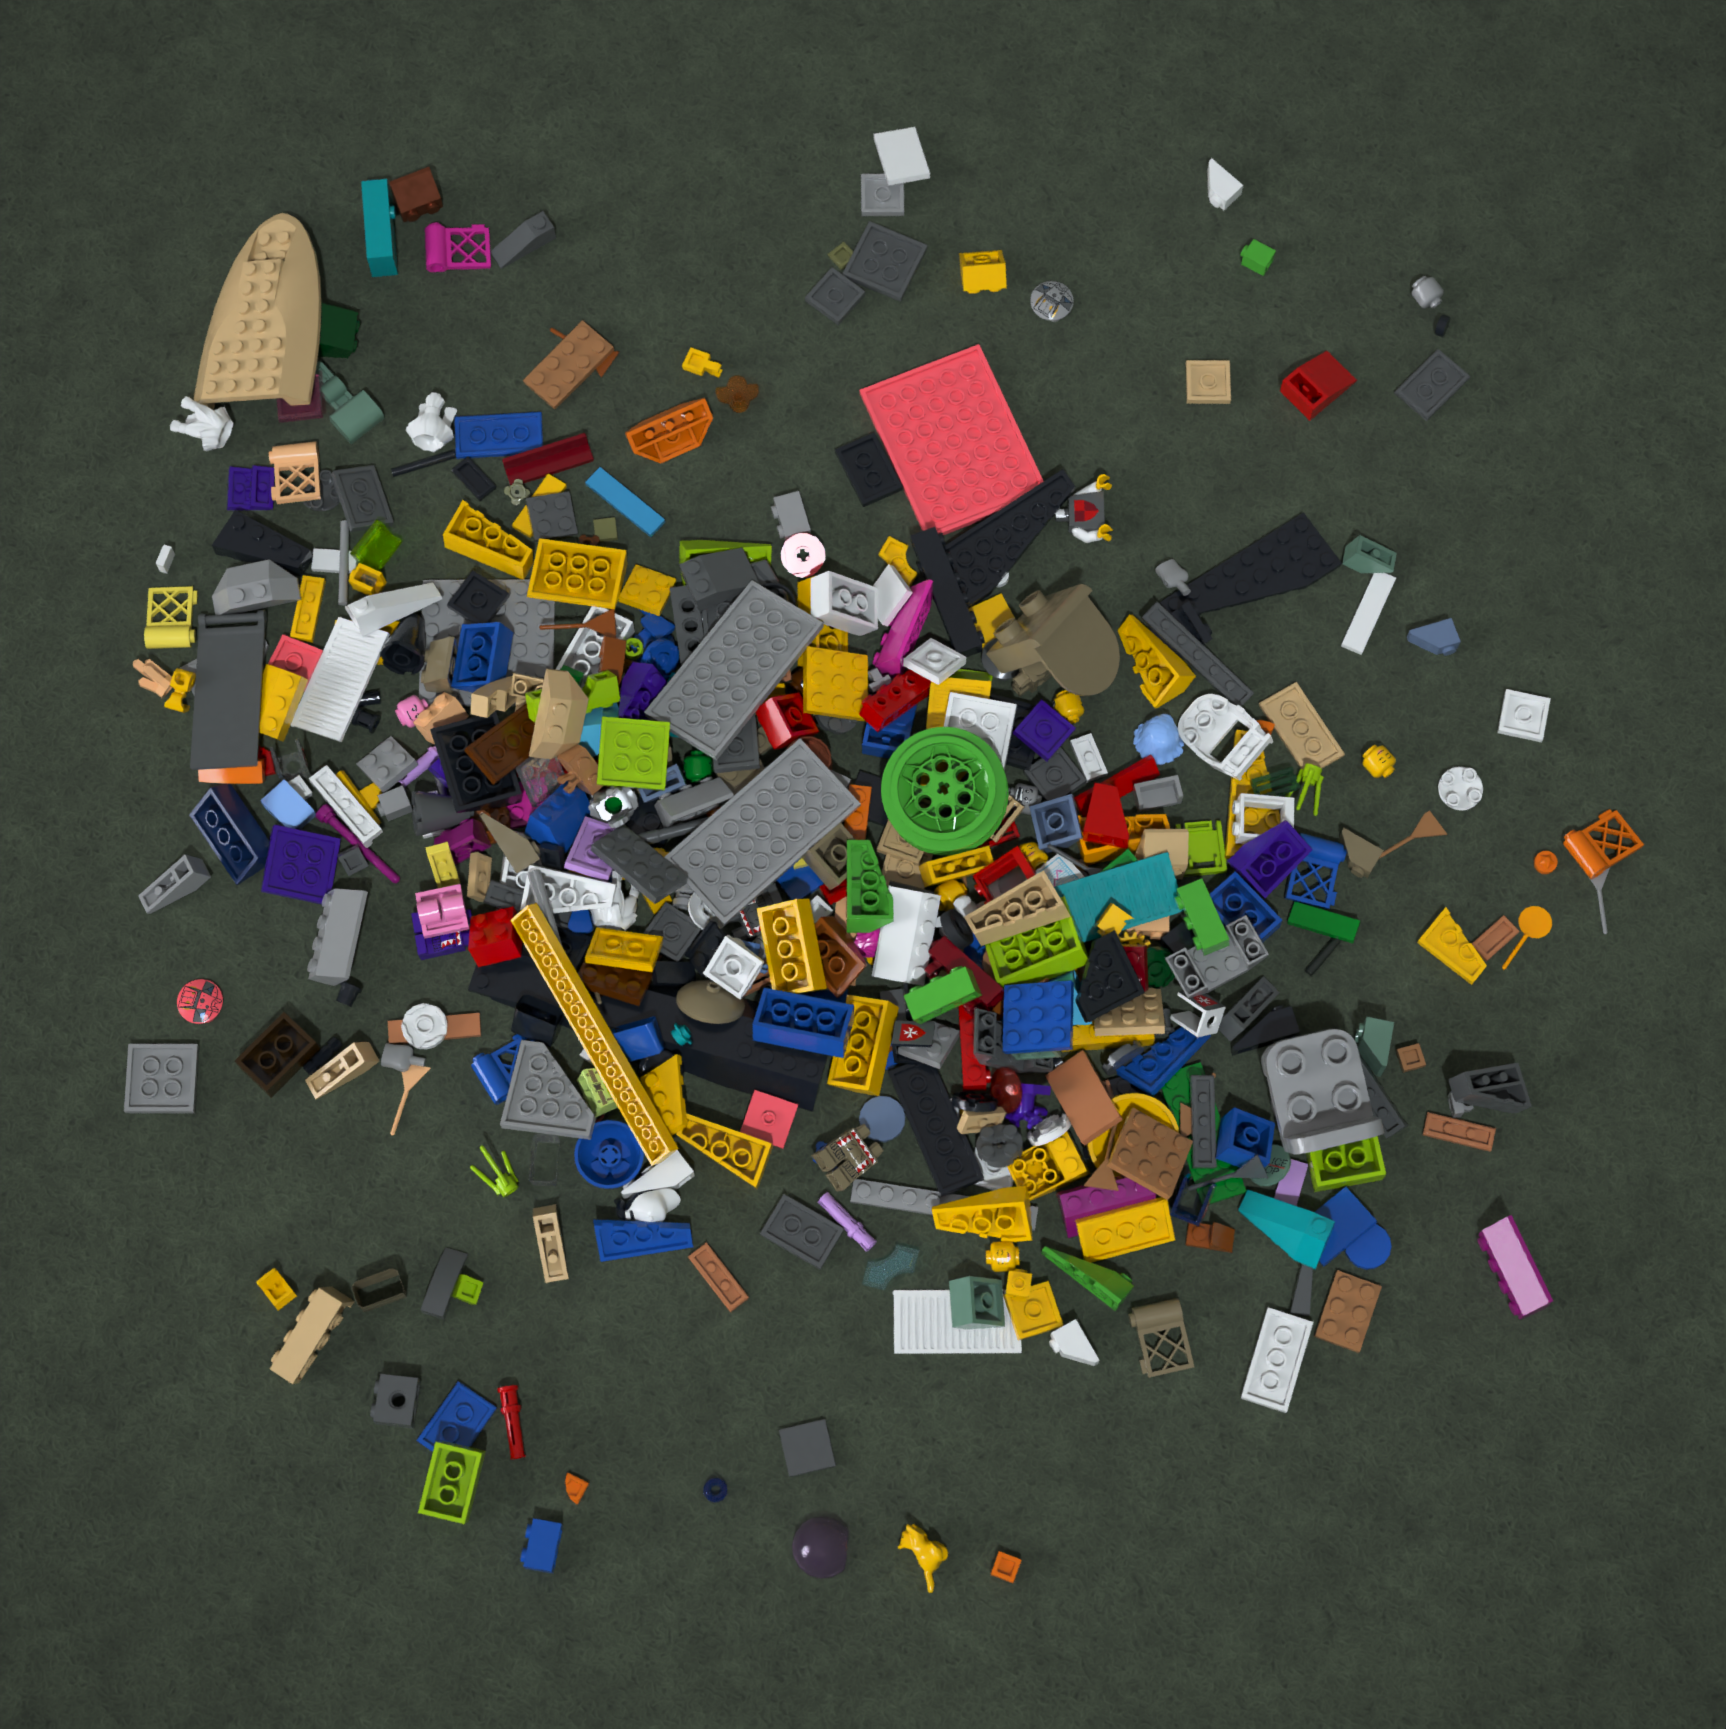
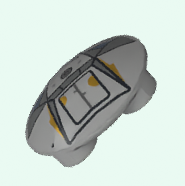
[1030,281,1073,322]

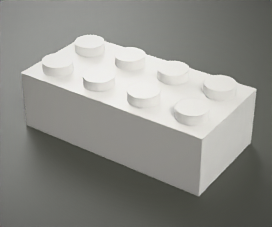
[555,606,635,689]

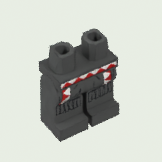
[727,883,783,942]

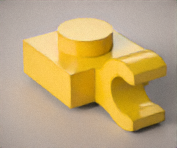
[682,347,723,378]

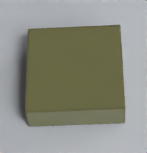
[828,242,853,270]
[593,517,618,542]

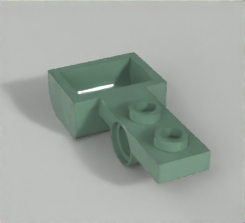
[313,361,385,444]

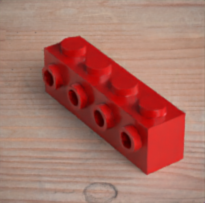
[859,669,931,732]
[958,1004,991,1091]

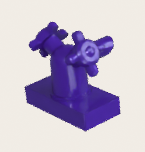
[1002,1082,1051,1129]

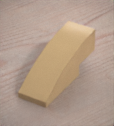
[471,676,517,718]

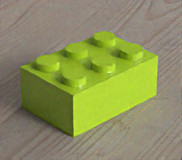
[1305,1136,1386,1192]
[418,1440,486,1524]

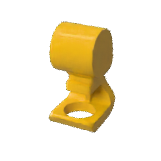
[164,668,196,713]

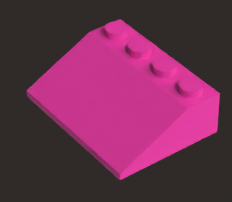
[873,579,933,679]

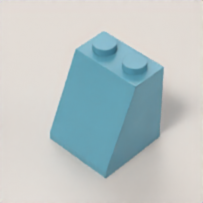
[578,702,619,757]

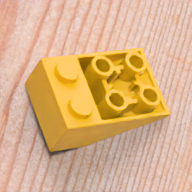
[1007,1130,1091,1201]

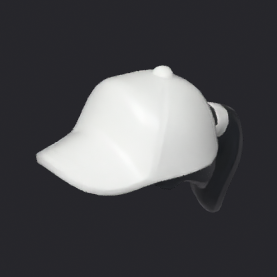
[614,1188,681,1222]

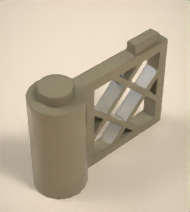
[1128,1298,1194,1378]

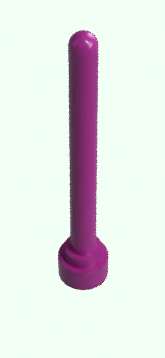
[315,804,400,883]

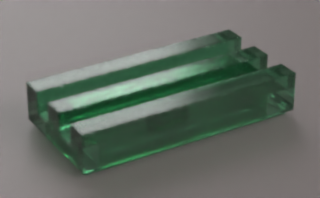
[1250,767,1301,796]

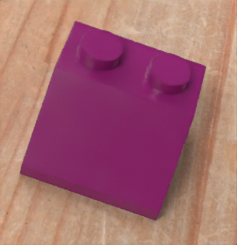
[434,818,492,865]

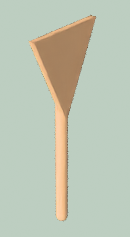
[390,1065,431,1135]

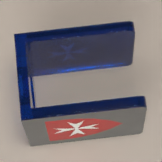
[1170,1173,1217,1227]

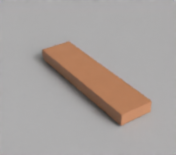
[388,1013,481,1044]

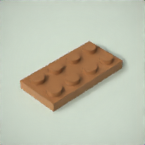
[523,320,614,410]

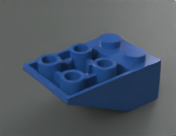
[862,691,917,759]

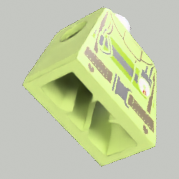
[577,1068,618,1117]

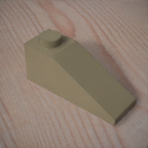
[479,812,540,873]

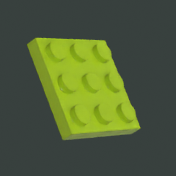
[597,716,670,791]

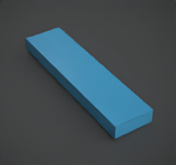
[585,467,665,537]

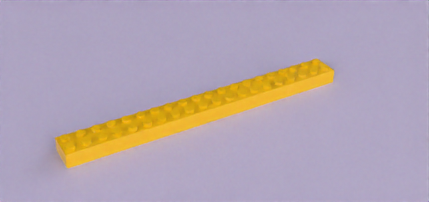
[510,903,679,1166]

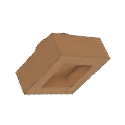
[1396,1043,1426,1073]

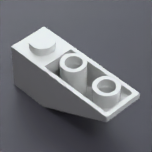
[621,1150,695,1199]

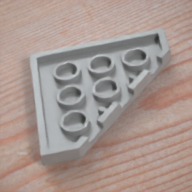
[500,1040,596,1140]

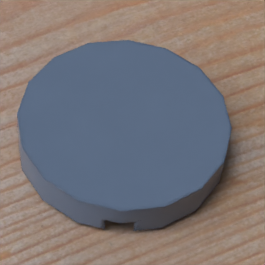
[859,1096,905,1142]

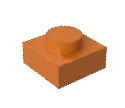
[991,1551,1021,1583]

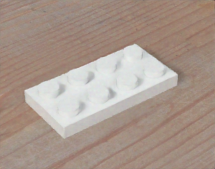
[1241,1308,1313,1413]

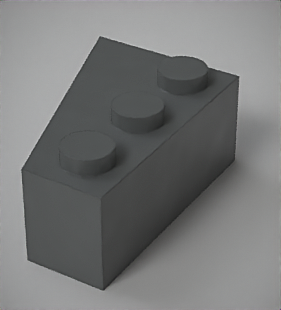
[1448,1063,1532,1113]

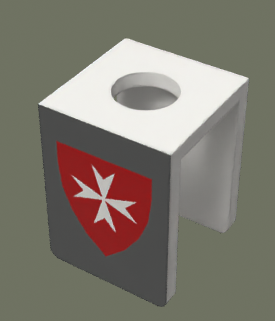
[1170,990,1226,1037]

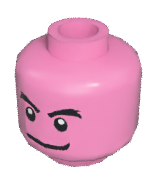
[395,695,429,728]

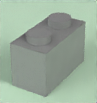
[771,491,811,540]

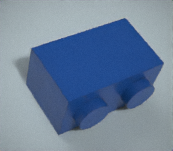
[520,1518,563,1574]

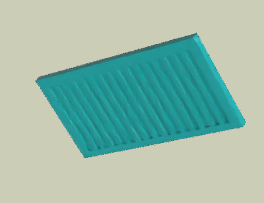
[1054,852,1184,942]

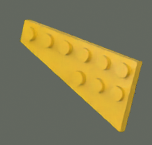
[1224,730,1280,859]

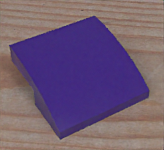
[227,465,274,510]

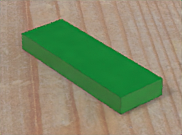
[1288,902,1360,943]

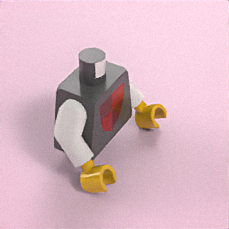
[1055,474,1113,543]

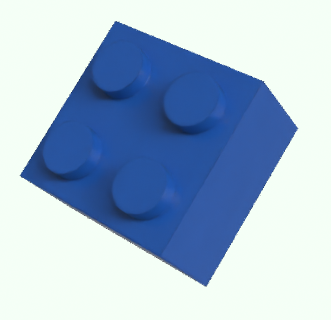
[1215,1107,1275,1168]

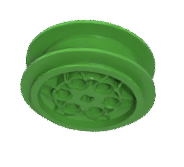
[881,727,1009,856]

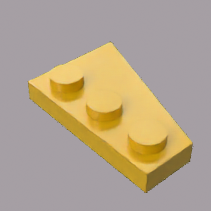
[640,1054,687,1136]

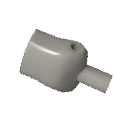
[1155,559,1191,596]
[381,1043,426,1072]

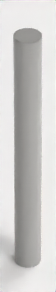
[338,520,349,606]

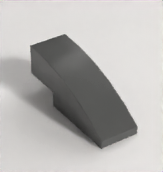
[421,1248,468,1320]

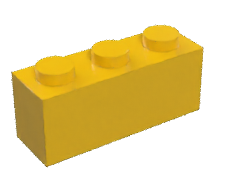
[919,846,994,888]

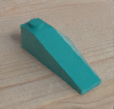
[1238,1190,1335,1270]

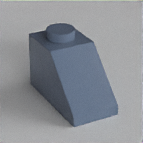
[1407,618,1461,656]
[639,764,688,803]

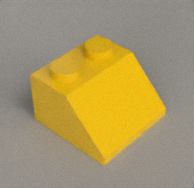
[959,250,1007,293]

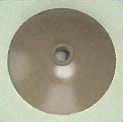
[676,980,745,1024]

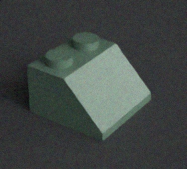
[1354,1017,1394,1077]
[949,1276,1005,1329]

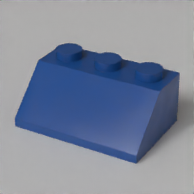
[451,622,514,693]
[524,781,593,854]

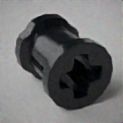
[352,707,381,733]

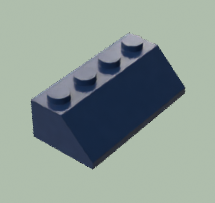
[189,783,270,885]

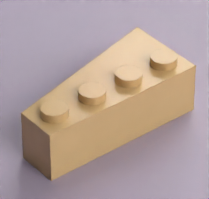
[964,870,1071,946]
[270,1287,355,1384]

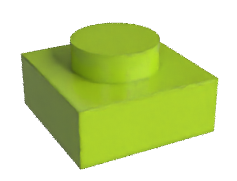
[452,1274,484,1305]

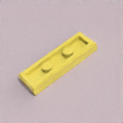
[425,842,461,888]

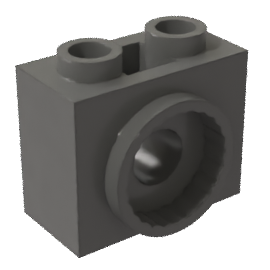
[370,1374,421,1429]

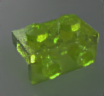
[350,520,402,572]

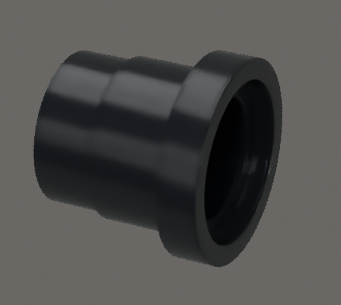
[336,982,363,1007]

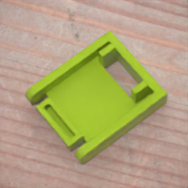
[1175,820,1227,877]

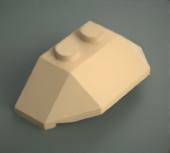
[529,668,589,759]

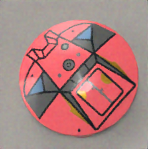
[177,979,223,1024]

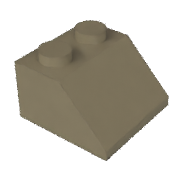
[421,637,458,694]

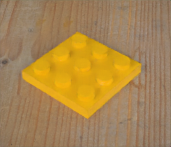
[803,646,868,721]

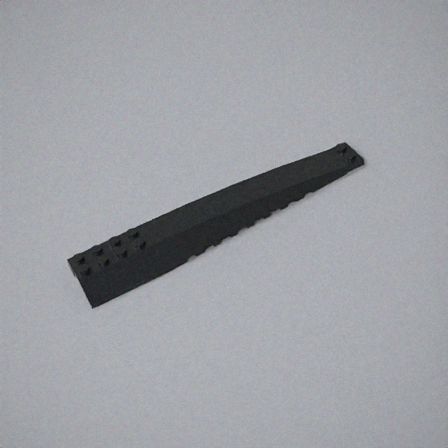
[468,959,828,1112]

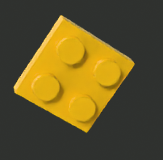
[619,564,677,617]
[1003,1281,1064,1341]

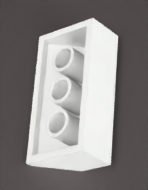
[872,886,941,986]

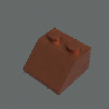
[389,167,443,222]

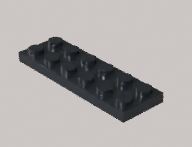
[888,1063,984,1197]

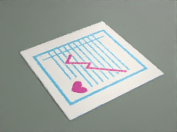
[1036,854,1084,887]

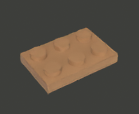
[1314,1270,1382,1353]

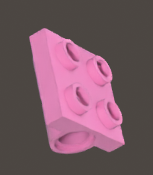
[415,884,469,939]

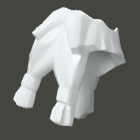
[406,392,457,452]
[170,396,233,452]
[589,871,639,931]

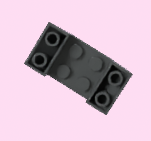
[973,1008,1053,1073]

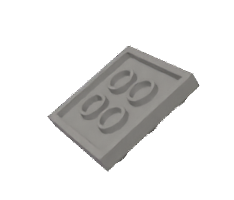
[124,1044,199,1113]

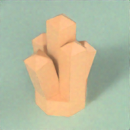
[133,659,173,698]

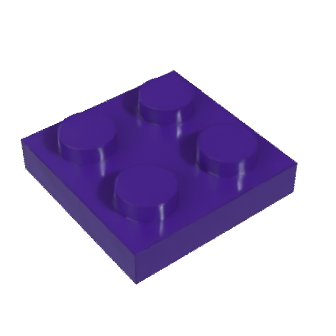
[1012,700,1076,762]

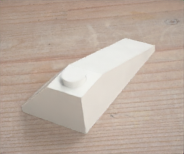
[345,583,443,637]
[520,864,617,913]

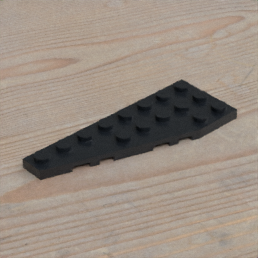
[916,469,1075,608]
[1159,512,1342,614]

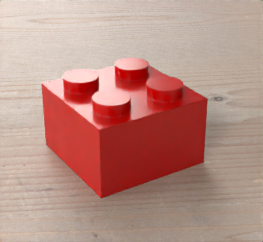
[755,693,819,749]
[468,906,522,967]

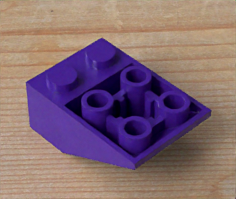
[618,662,667,721]

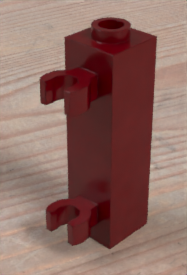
[924,936,1004,1016]

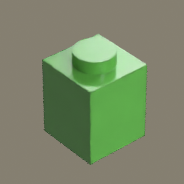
[1240,239,1276,276]

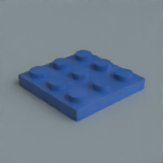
[1003,980,1074,1054]

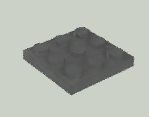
[842,221,928,302]

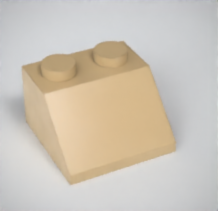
[1135,829,1189,879]

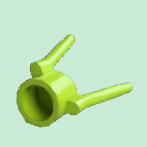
[1285,763,1324,816]
[470,1145,519,1197]

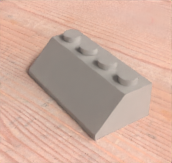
[307,889,368,986]

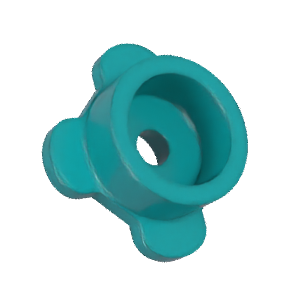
[671,1023,693,1046]

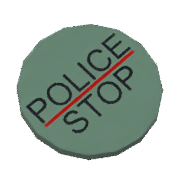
[1250,1145,1291,1186]

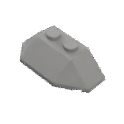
[212,560,302,615]

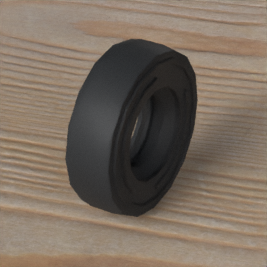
[940,909,974,949]

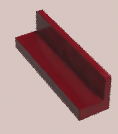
[502,433,594,486]

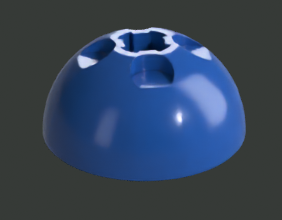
[574,1120,644,1189]

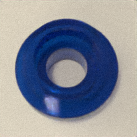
[703,1478,727,1503]

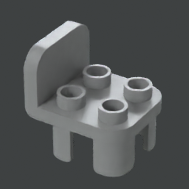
[1261,1029,1385,1154]

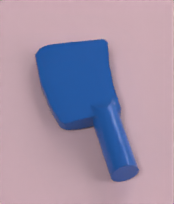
[638,609,675,639]

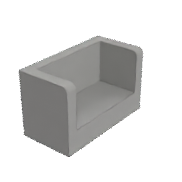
[1132,775,1183,813]

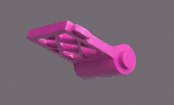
[424,223,491,272]

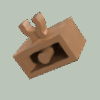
[556,744,603,796]

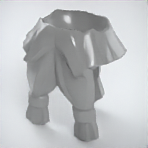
[588,786,638,828]

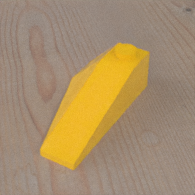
[1117,614,1196,708]
[932,1186,1032,1242]

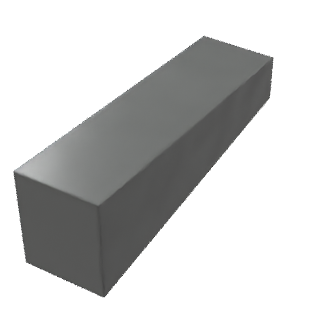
[1289,1264,1313,1316]

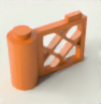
[1563,809,1644,880]

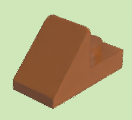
[1185,1222,1235,1253]

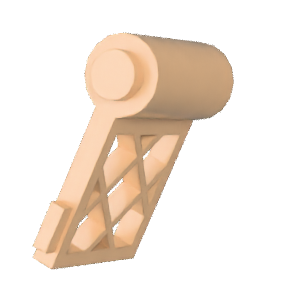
[269,441,321,504]

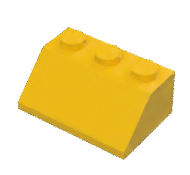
[259,664,308,742]

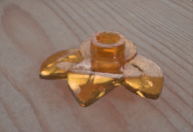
[715,375,759,413]

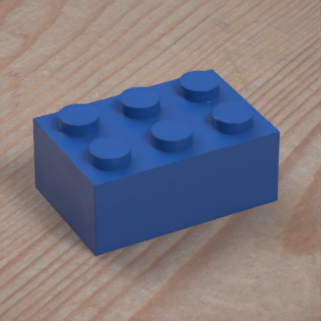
[1209,871,1283,943]

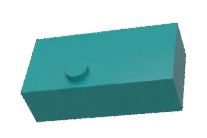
[361,179,398,277]

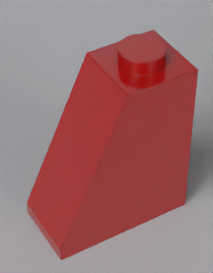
[1083,782,1129,849]

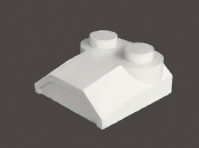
[703,935,764,999]

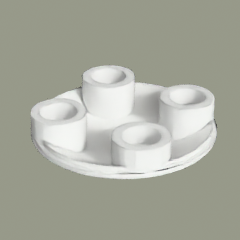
[1438,767,1483,810]

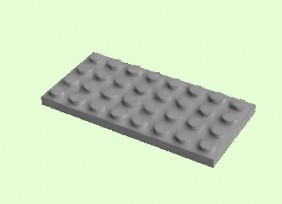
[644,580,824,760]
[664,739,861,926]

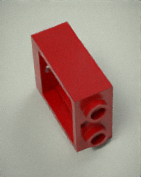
[973,846,1037,905]

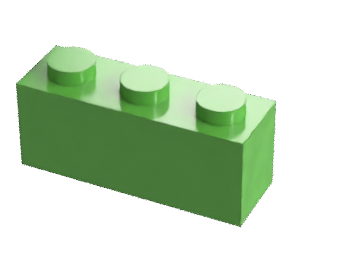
[1174,879,1229,956]
[904,966,982,1024]

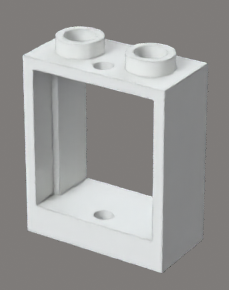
[1232,793,1294,844]

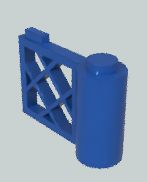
[1284,833,1346,909]
[471,1034,536,1105]

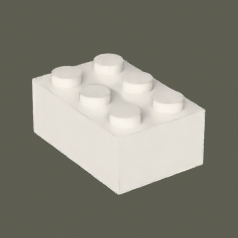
[811,571,878,636]

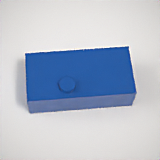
[753,988,854,1058]

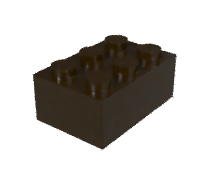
[234,1012,320,1098]

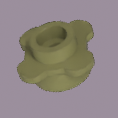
[504,479,530,505]

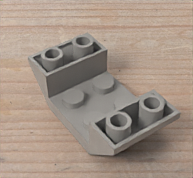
[1165,915,1269,998]

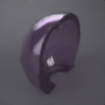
[792,1516,849,1579]

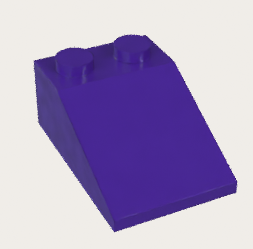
[1227,820,1312,898]

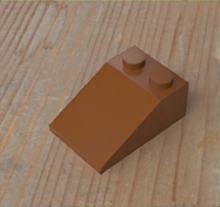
[814,916,867,998]

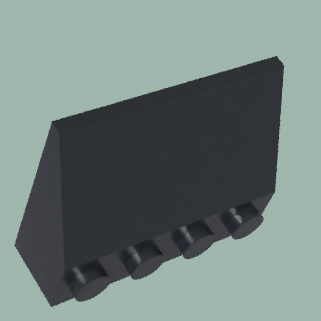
[430,711,522,813]

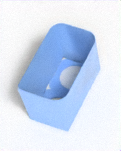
[260,779,316,830]

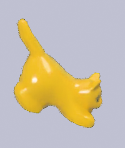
[898,1524,948,1593]

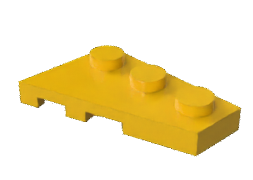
[1417,907,1487,985]

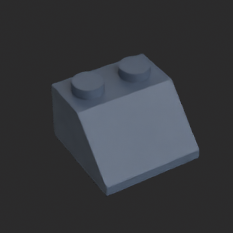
[1029,794,1083,853]

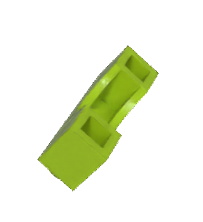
[525,670,620,723]

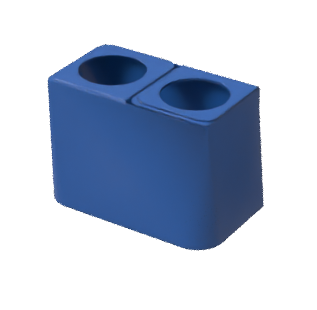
[611,1016,665,1062]

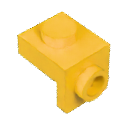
[256,1268,297,1311]
[1006,1269,1032,1297]

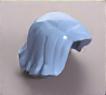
[1133,714,1184,765]

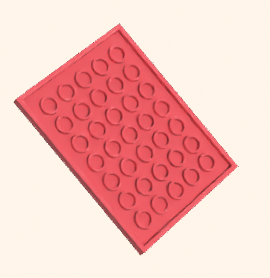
[860,344,1044,535]

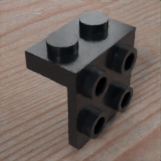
[1149,601,1213,659]

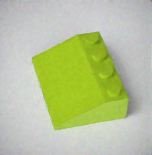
[985,896,1088,989]

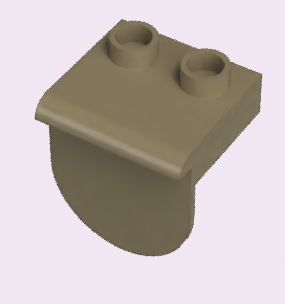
[986,584,1120,696]

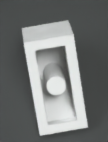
[1207,159,1243,211]
[1049,1319,1100,1366]

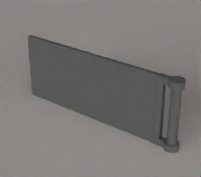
[190,610,267,770]

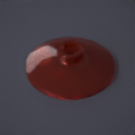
[990,1067,1022,1114]

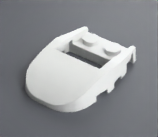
[1178,694,1273,781]

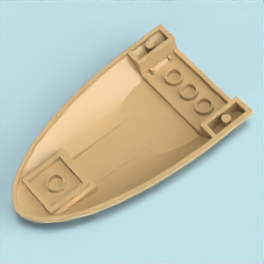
[194,213,321,410]

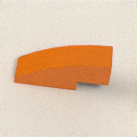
[198,758,266,784]

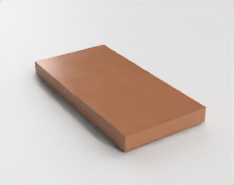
[1045,1050,1123,1146]

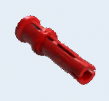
[497,1385,526,1460]

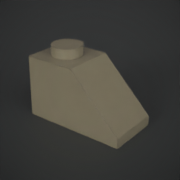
[1339,828,1384,879]

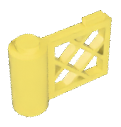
[144,586,198,649]

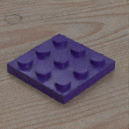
[261,824,341,904]

